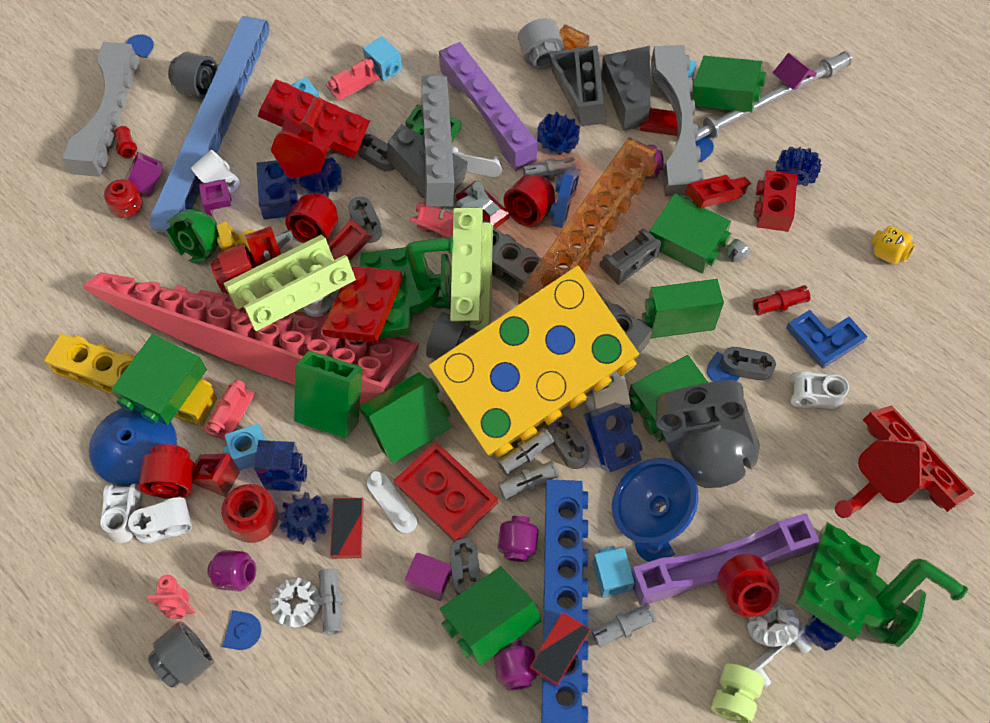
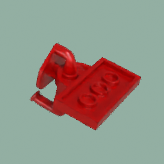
[257,79,370,178]
[835,405,975,518]

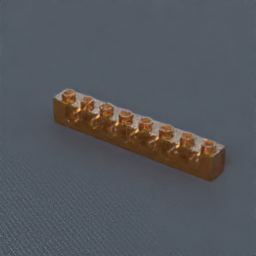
[518,137,657,305]

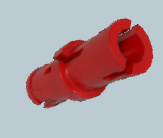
[752,285,811,316]

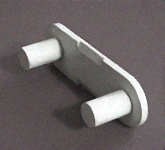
[452,146,502,178]
[367,471,417,534]
[747,625,812,688]

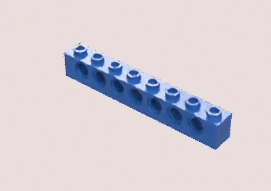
[541,480,588,723]

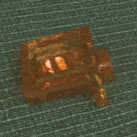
[560,24,590,50]

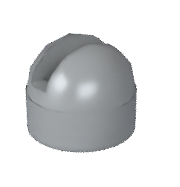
[726,239,751,262]

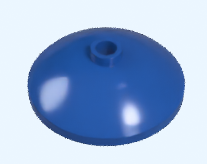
[89,408,177,487]
[612,458,699,545]

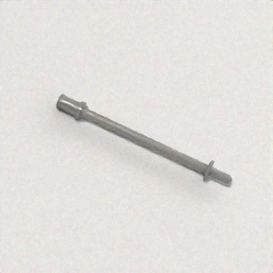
[695,51,852,141]

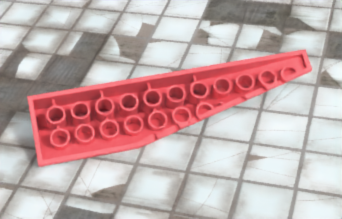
[83,272,419,406]

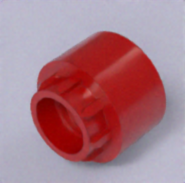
[503,175,556,227]
[285,193,338,244]
[211,243,256,294]
[138,444,195,499]
[221,484,279,543]
[718,554,780,617]

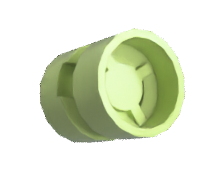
[711,663,765,723]

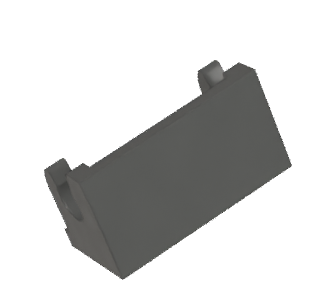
[599,228,661,285]

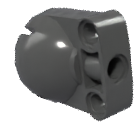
[656,380,760,488]

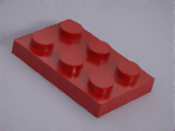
[322,266,403,342]
[393,441,498,542]

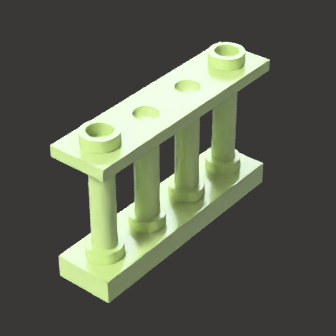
[450,208,493,332]
[224,235,356,331]

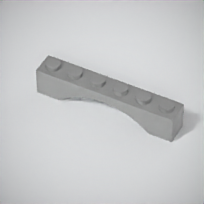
[62,42,139,177]
[651,45,703,196]
[421,75,454,207]

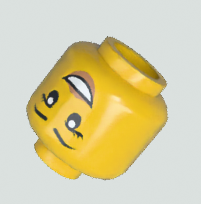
[871,226,915,265]

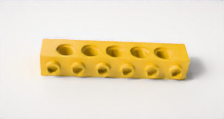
[44,333,218,427]

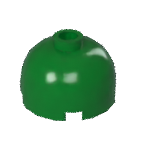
[166,209,219,264]

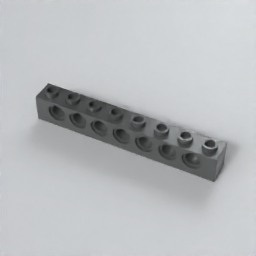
[482,221,652,354]

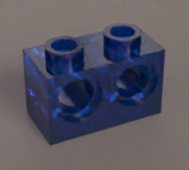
[256,160,298,220]
[584,402,642,473]
[254,440,308,492]

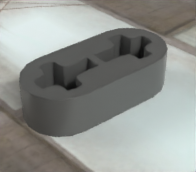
[357,134,395,172]
[348,196,382,243]
[720,347,776,380]
[548,417,590,469]
[450,539,481,595]

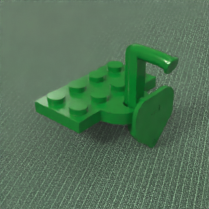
[356,236,453,342]
[796,522,968,647]

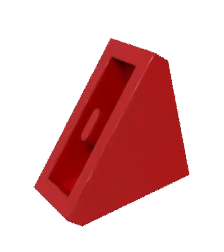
[192,453,240,497]

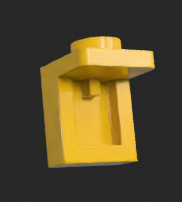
[217,221,255,254]

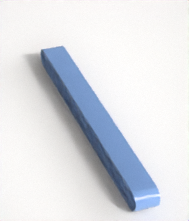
[150,16,269,233]

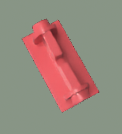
[326,59,380,101]
[409,201,454,238]
[203,379,256,440]
[147,574,196,619]

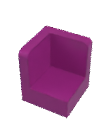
[772,52,818,90]
[125,151,163,195]
[199,179,232,218]
[404,553,452,602]

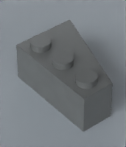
[549,45,606,126]
[601,46,650,130]
[387,124,468,211]

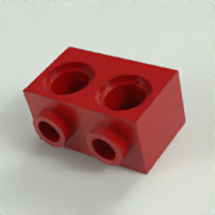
[754,170,798,232]

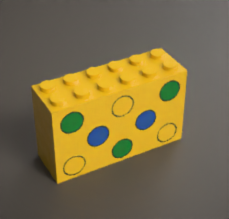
[429,265,640,458]

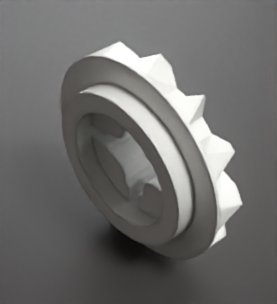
[270,577,320,628]
[747,604,800,647]

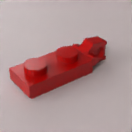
[685,175,751,209]

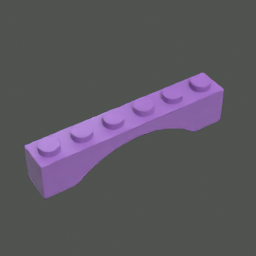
[439,42,537,171]
[631,513,820,607]

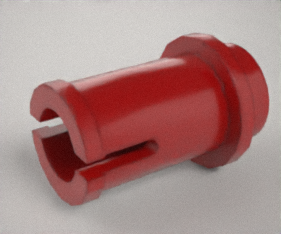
[114,126,137,158]

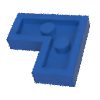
[550,167,581,228]
[786,310,868,369]

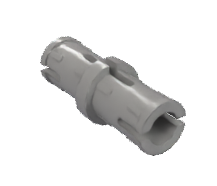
[523,157,576,180]
[497,427,554,476]
[498,460,559,500]
[318,568,343,635]
[591,603,656,648]

